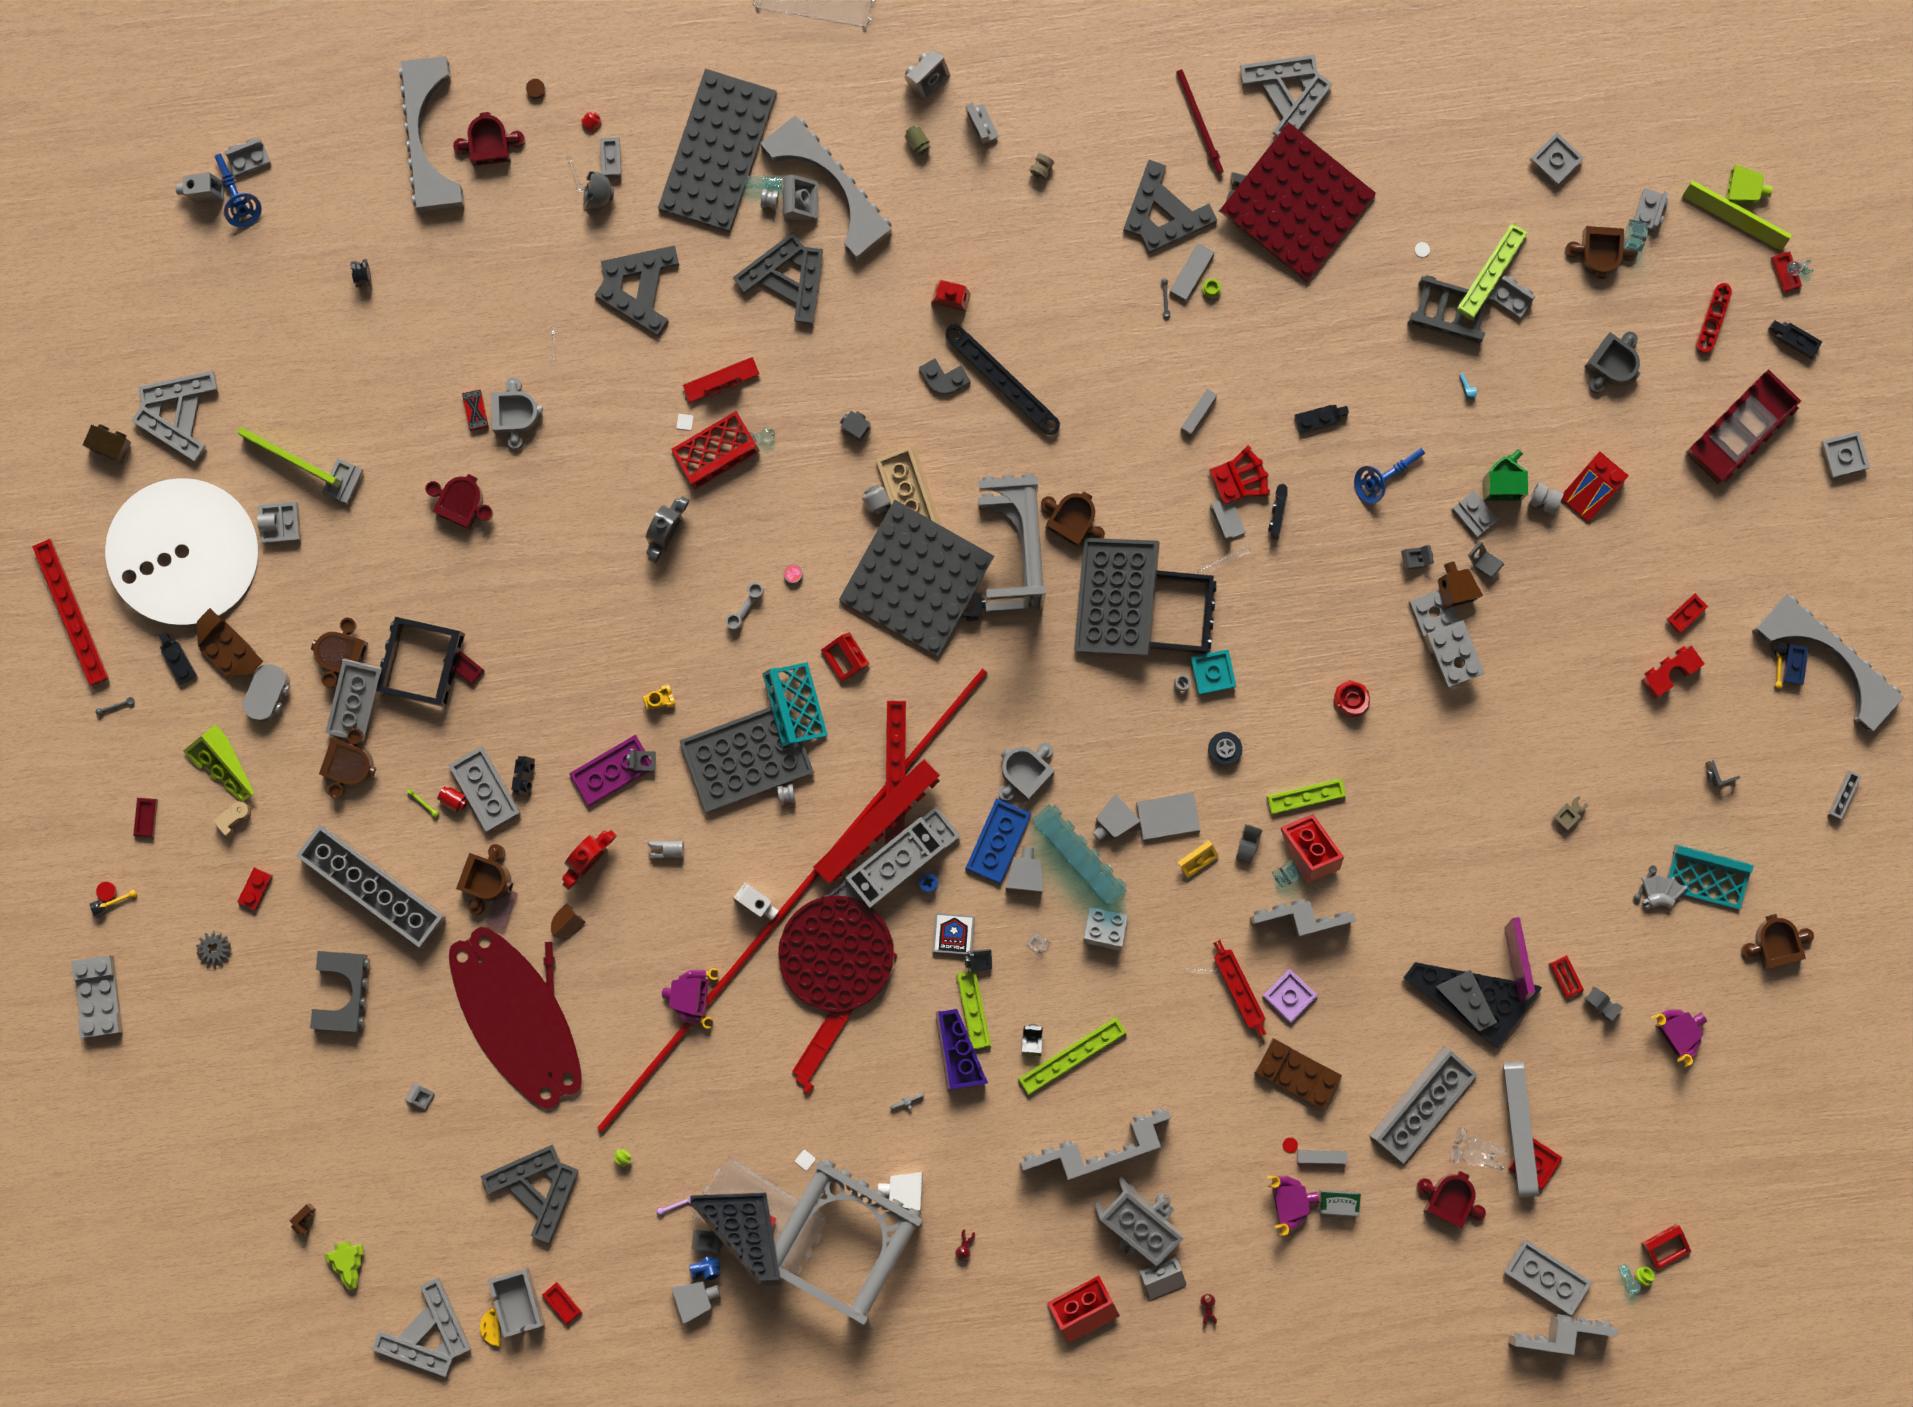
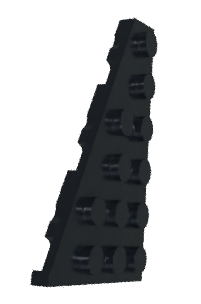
[1403,962,1542,1048]
[690,1193,781,1286]

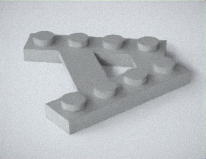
[1240,55,1333,136]
[131,371,218,462]
[372,1277,471,1377]

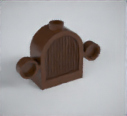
[1565,226,1638,279]
[1041,491,1105,547]
[311,617,368,688]
[319,728,376,798]
[456,844,513,915]
[1741,914,1814,969]

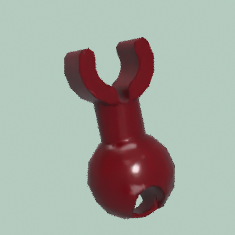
[955,1229,975,1261]
[1200,1294,1217,1325]

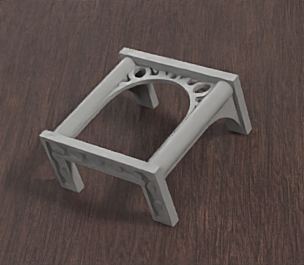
[978,474,1046,613]
[775,1159,923,1325]

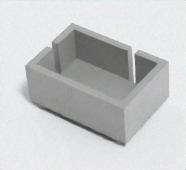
[488,1267,545,1338]

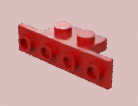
[683,357,760,403]

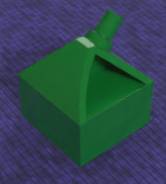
[1483,449,1528,501]

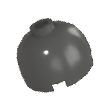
[583,171,614,210]

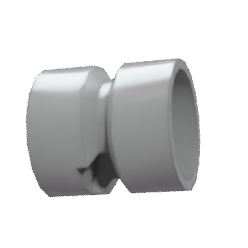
[1528,482,1563,515]

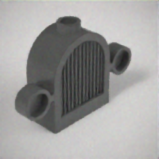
[1585,332,1641,393]
[645,496,690,563]

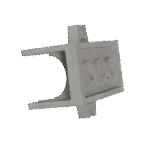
[1095,1176,1183,1266]

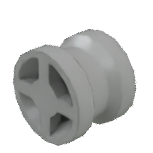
[760,189,779,210]
[777,784,796,805]

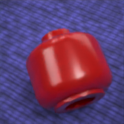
[581,112,602,132]

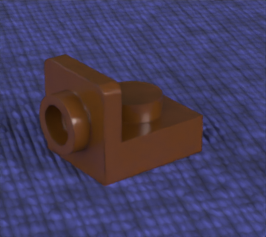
[290,1203,315,1235]

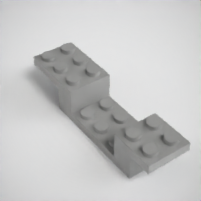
[824,806,960,908]
[1020,1107,1171,1180]

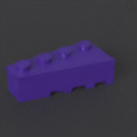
[935,1009,988,1089]

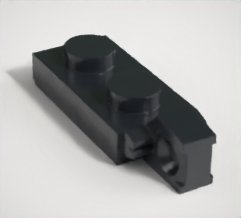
[1768,320,1822,359]
[1294,404,1349,434]
[159,632,198,685]

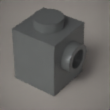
[840,411,871,442]

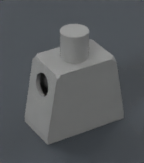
[176,173,224,201]
[1093,794,1141,841]
[1006,847,1043,892]
[671,1281,721,1324]

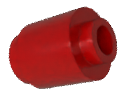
[437,786,467,812]

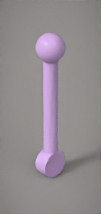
[657,1196,690,1216]

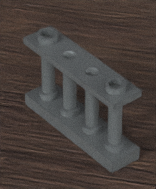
[1407,275,1495,344]

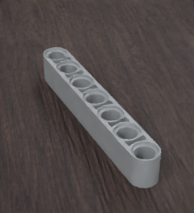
[1503,1061,1539,1198]

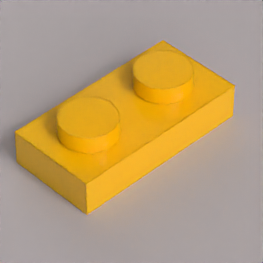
[1178,840,1219,878]

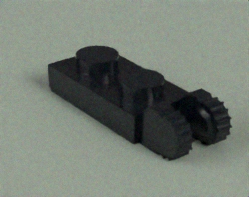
[1268,484,1288,539]

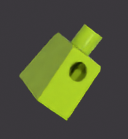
[1726,164,1773,205]

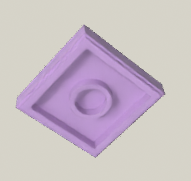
[1263,968,1318,1023]

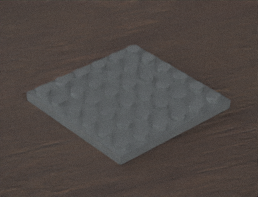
[839,500,995,656]

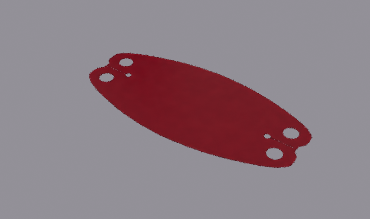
[449,927,582,1109]

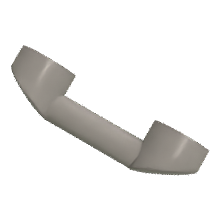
[726,582,764,630]

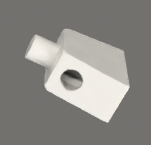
[734,882,778,920]
[878,1172,922,1211]

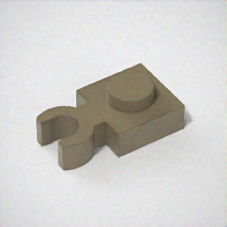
[1553,796,1588,831]

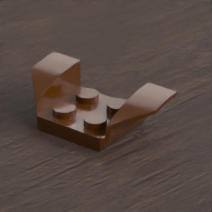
[197,608,263,677]

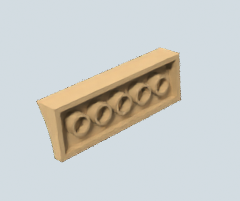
[876,446,942,526]

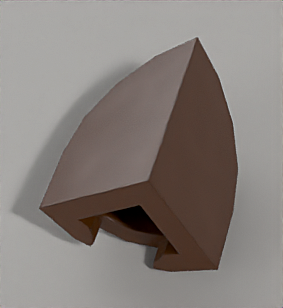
[551,903,585,938]

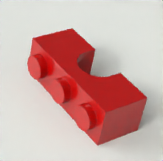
[1641,645,1705,699]

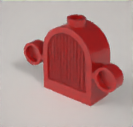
[562,830,617,890]

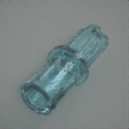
[745,175,782,189]

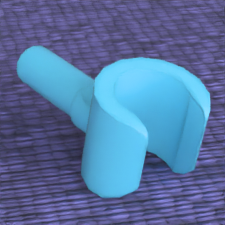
[1459,374,1477,399]

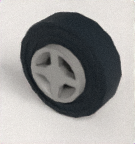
[1208,732,1243,766]

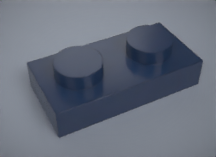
[1783,644,1809,685]

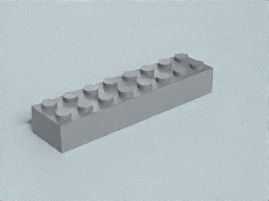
[296,825,446,948]

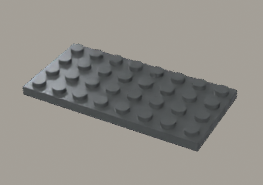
[658,68,777,232]

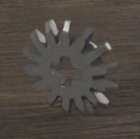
[196,931,231,966]

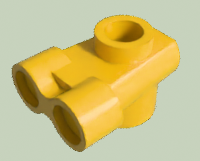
[642,684,676,710]

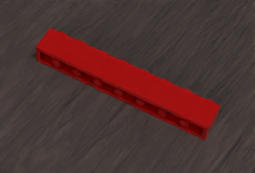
[813,759,940,883]

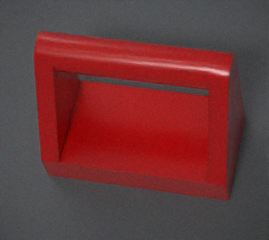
[821,632,870,682]
[1642,1224,1692,1271]

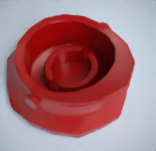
[1333,680,1370,717]

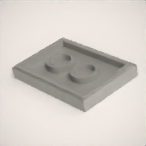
[1136,792,1200,840]

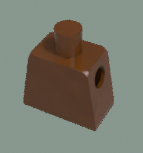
[1438,561,1483,609]

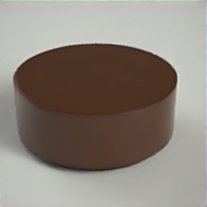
[526,79,546,99]

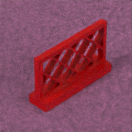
[671,411,760,489]

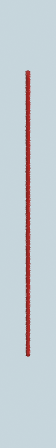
[597,668,988,1133]

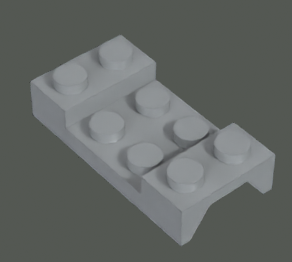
[71,955,123,1038]

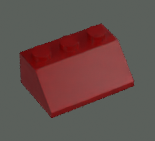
[1048,1276,1120,1343]

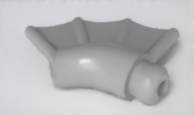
[1641,874,1688,909]

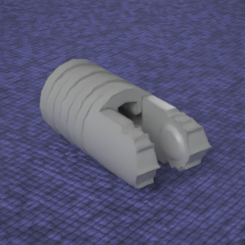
[648,841,684,858]

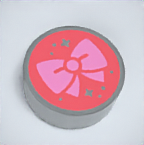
[784,564,803,584]

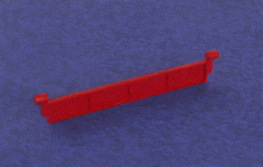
[792,952,898,1094]

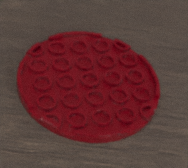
[778,895,894,1012]

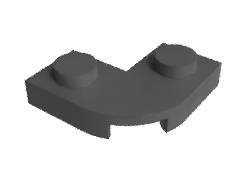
[919,358,971,394]

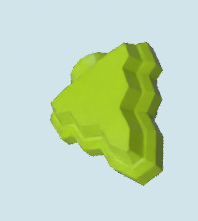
[324,1241,364,1290]

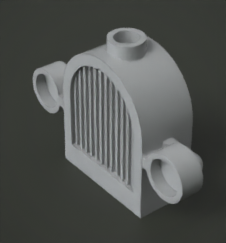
[491,377,543,449]
[999,742,1055,801]

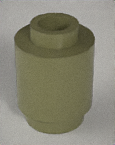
[905,126,931,155]

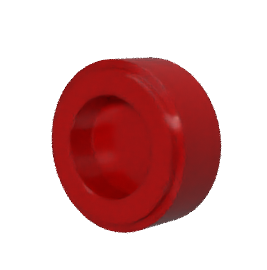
[96,882,117,901]

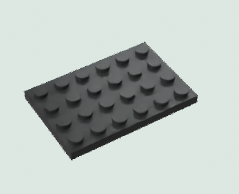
[1074,538,1160,656]
[679,705,814,813]

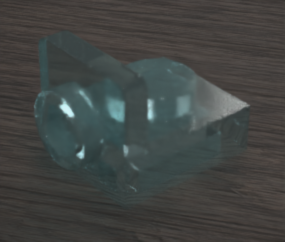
[1272,858,1302,888]

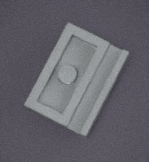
[322,458,364,504]
[1452,491,1499,538]

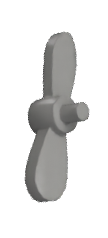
[890,1092,924,1110]

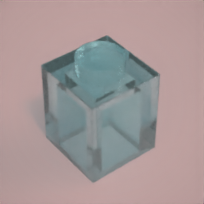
[1623,219,1648,252]

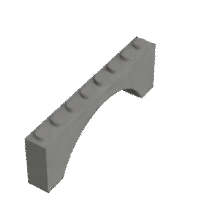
[399,56,465,212]
[760,115,892,261]
[1752,595,1904,733]

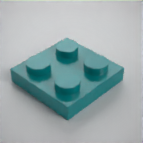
[1191,649,1236,695]

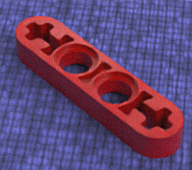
[1695,283,1732,354]

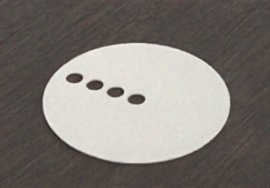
[105,478,258,625]

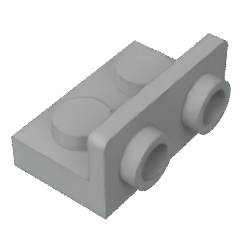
[966,102,998,145]
[225,138,271,177]
[1632,188,1669,231]
[1491,276,1535,319]

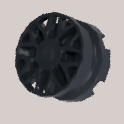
[350,259,372,288]

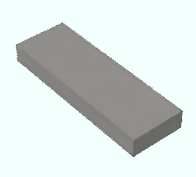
[1169,243,1214,301]

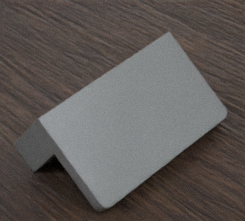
[1210,501,1245,541]
[1140,1257,1187,1299]

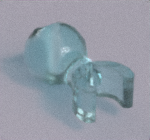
[1786,260,1813,276]
[745,427,775,443]
[1618,1264,1641,1295]

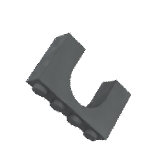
[310,951,370,1032]

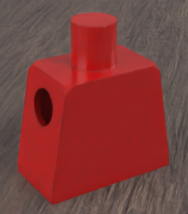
[931,280,971,312]

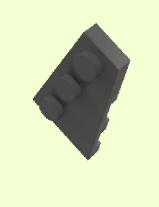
[1435,970,1497,1031]

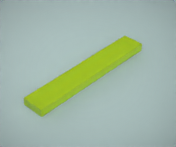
[1682,180,1792,251]
[1456,224,1528,321]
[237,427,342,488]
[1018,1017,1127,1095]

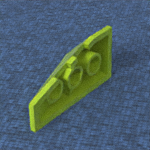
[183,724,254,802]

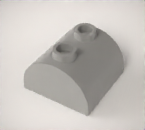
[905,50,950,101]
[782,174,818,221]

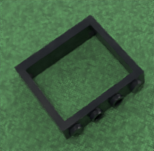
[1150,570,1217,654]
[376,617,465,708]

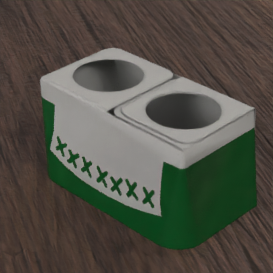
[1319,1190,1361,1216]

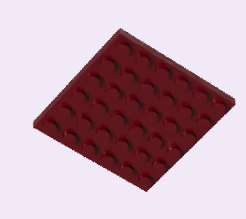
[1219,122,1376,282]

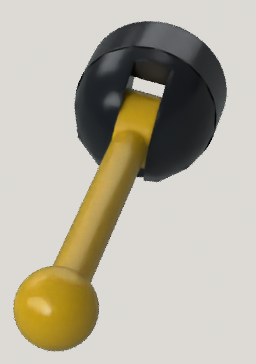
[1772,643,1788,689]
[89,890,137,918]

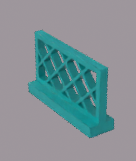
[762,662,828,747]
[1667,844,1754,909]

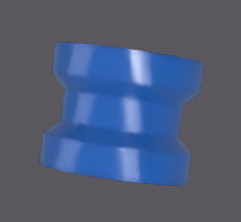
[919,872,938,892]

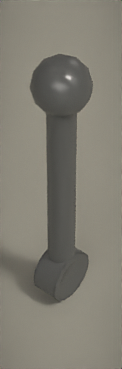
[1161,278,1170,318]
[95,697,135,715]
[1633,865,1657,901]

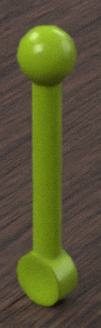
[407,789,439,818]

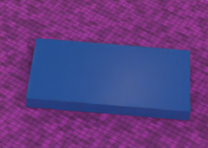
[965,798,1031,884]

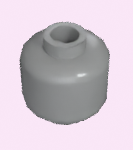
[862,485,890,515]

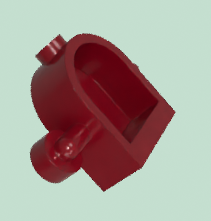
[453,112,525,166]
[425,474,493,530]
[1416,1171,1486,1228]

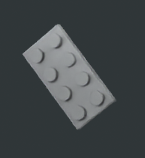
[325,659,381,742]
[449,746,520,832]
[1504,1239,1592,1316]

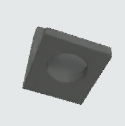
[1468,541,1504,578]
[627,749,656,771]
[1706,760,1740,787]

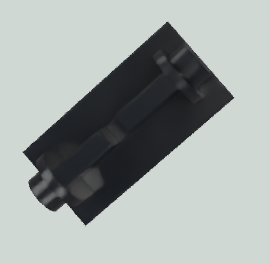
[511,756,535,796]

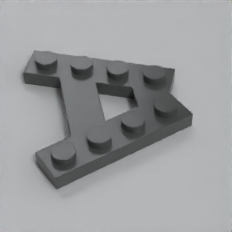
[1123,160,1217,253]
[733,232,823,324]
[594,245,679,336]
[481,1144,579,1243]

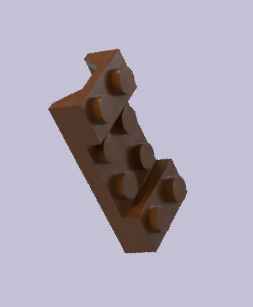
[1254,1038,1343,1110]

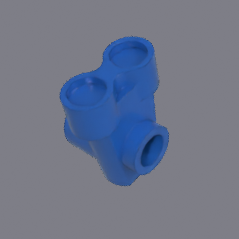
[689,1257,720,1281]

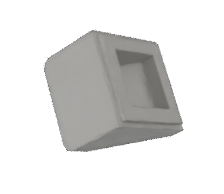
[405,1082,435,1110]

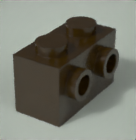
[82,424,131,463]

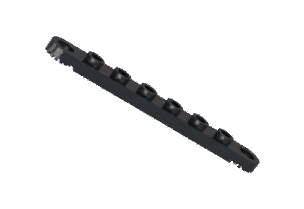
[945,324,1060,435]

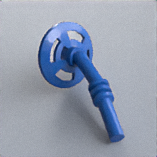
[214,153,262,227]
[1354,448,1425,503]

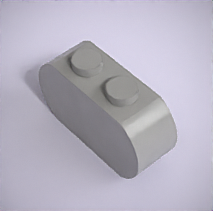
[242,664,290,722]

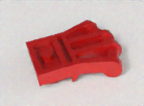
[1209,445,1270,505]

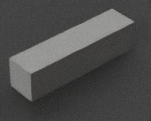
[1181,389,1217,436]
[1827,771,1861,820]
[1297,1150,1347,1164]

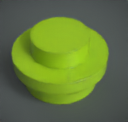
[1202,279,1221,298]
[613,1149,632,1167]
[1635,1267,1655,1286]

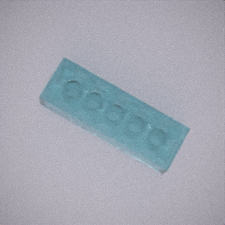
[1031,804,1127,908]

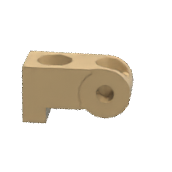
[213,802,251,837]

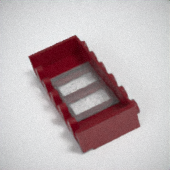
[1686,369,1801,484]

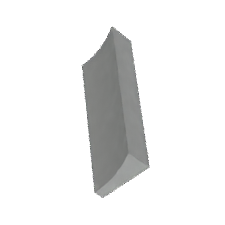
[1370,1046,1478,1164]

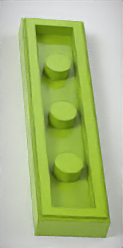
[1267,778,1346,815]
[957,971,991,1050]

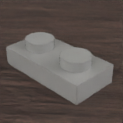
[600,137,621,177]

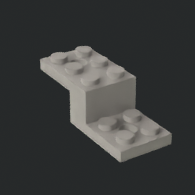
[1409,590,1485,688]
[1250,898,1356,937]
[1508,1314,1617,1355]

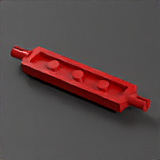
[1213,940,1267,1038]

